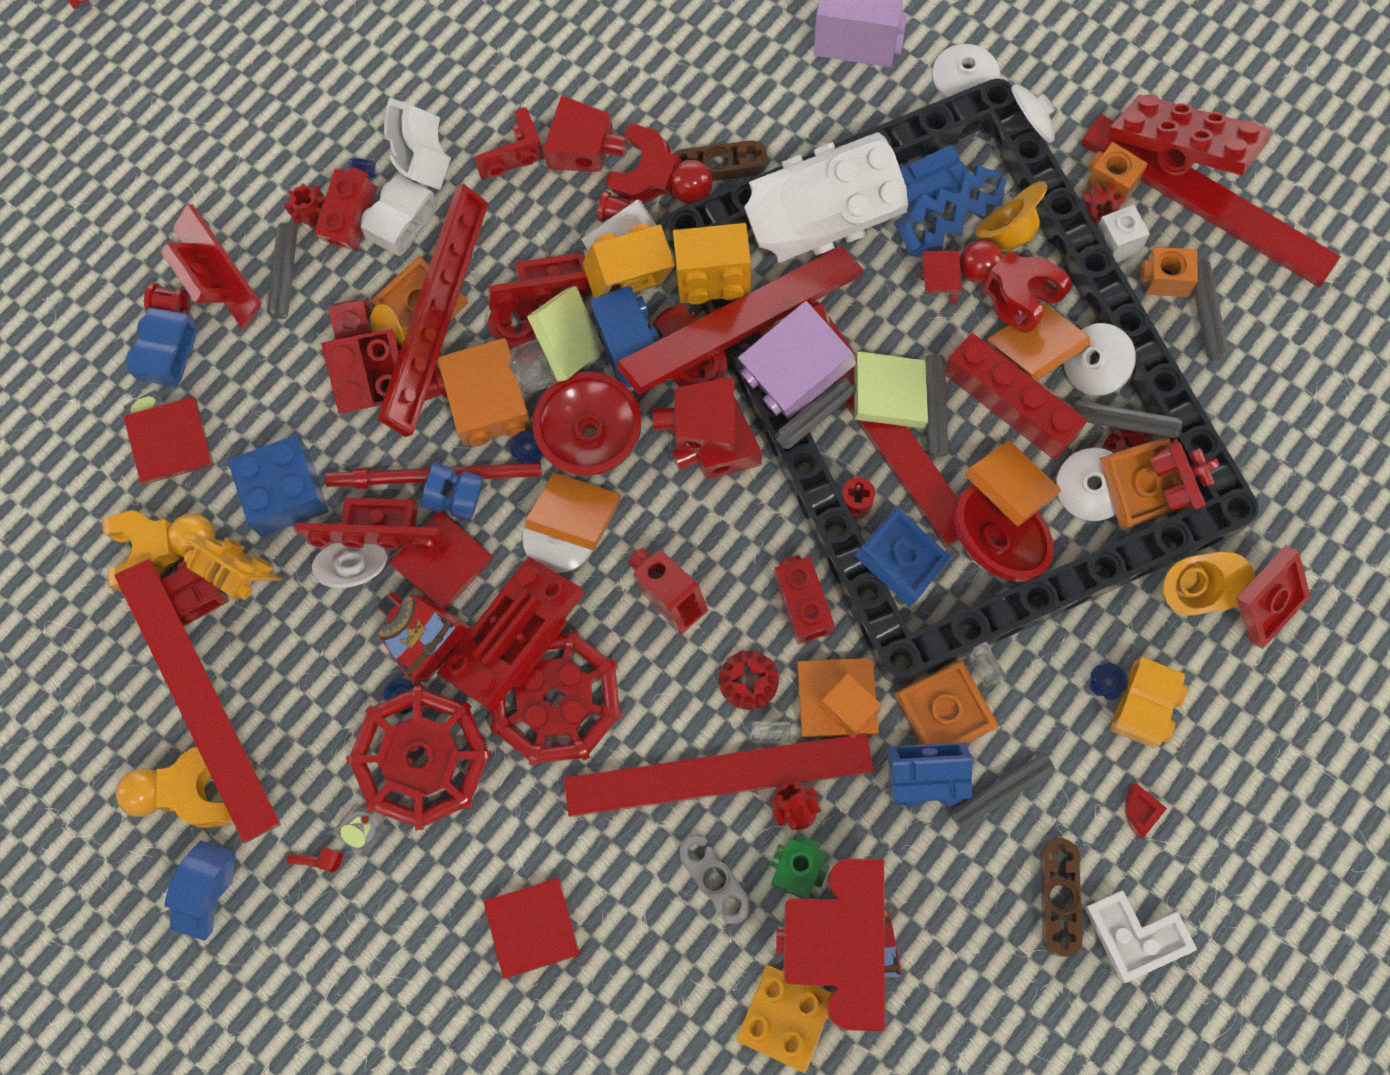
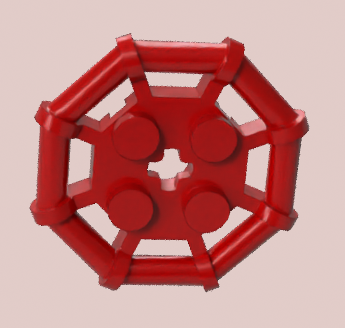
[489,630,623,767]
[346,685,491,831]

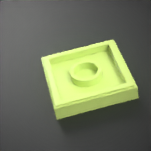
[527,286,605,382]
[854,351,928,428]

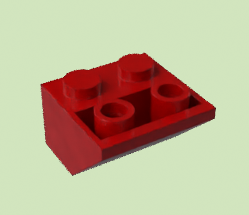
[321,328,399,414]

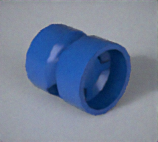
[421,462,484,522]

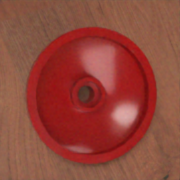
[533,372,642,476]
[953,485,1054,582]

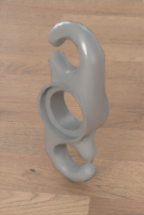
[680,835,750,924]

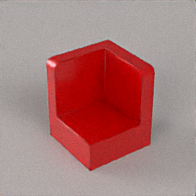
[920,251,962,304]

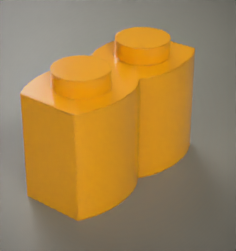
[1109,656,1188,748]

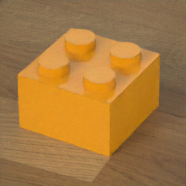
[583,223,675,299]
[673,223,751,304]

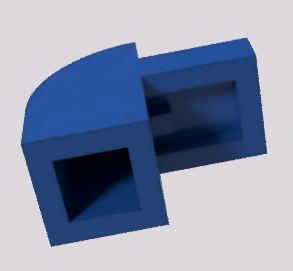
[164,840,236,941]

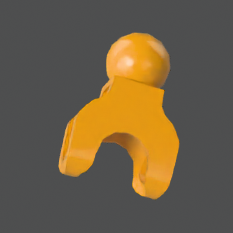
[102,510,216,592]
[115,747,234,828]

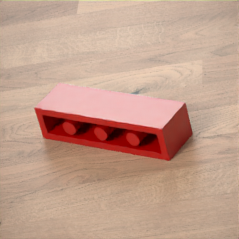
[945,332,1088,462]

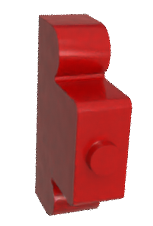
[776,859,885,1032]

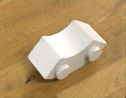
[384,98,451,190]

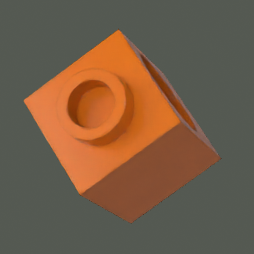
[1086,142,1148,206]
[1140,247,1198,298]
[820,673,882,739]

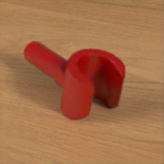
[286,846,344,873]

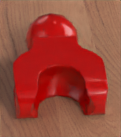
[605,123,713,204]
[960,239,1071,333]

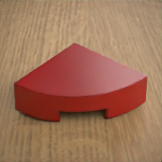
[1125,783,1167,839]

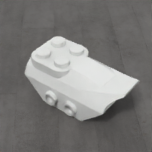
[744,132,908,263]

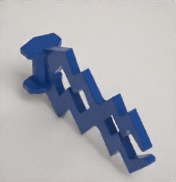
[893,165,1006,256]

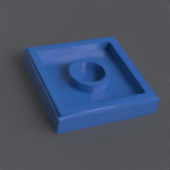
[854,507,951,607]

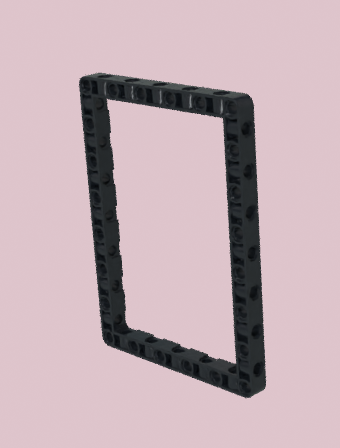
[668,78,1259,685]

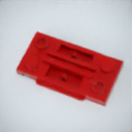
[437,556,585,713]

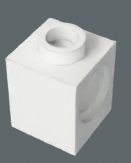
[1097,205,1150,262]

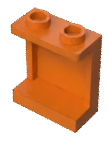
[438,338,532,447]

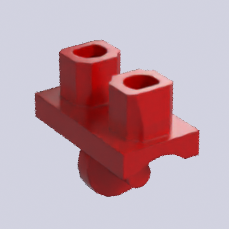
[1149,439,1220,510]

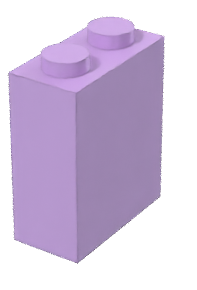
[814,0,908,68]
[738,301,856,420]

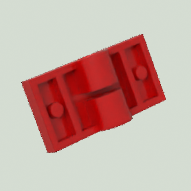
[1109,94,1272,176]

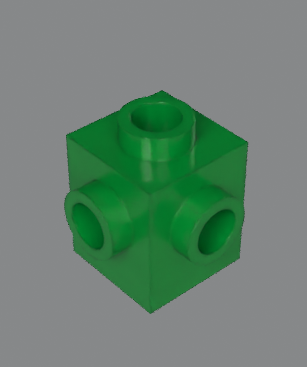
[770,835,830,899]

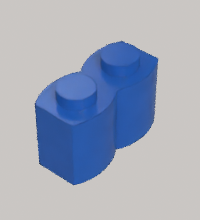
[126,308,198,387]

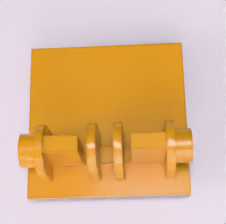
[184,537,283,600]
[736,965,832,1074]

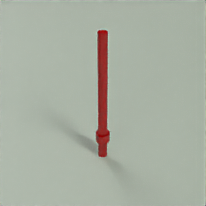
[325,462,542,489]

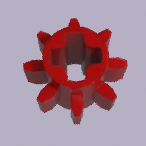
[1081,181,1125,223]
[284,183,325,228]
[770,781,821,830]

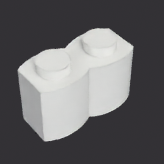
[360,174,437,256]

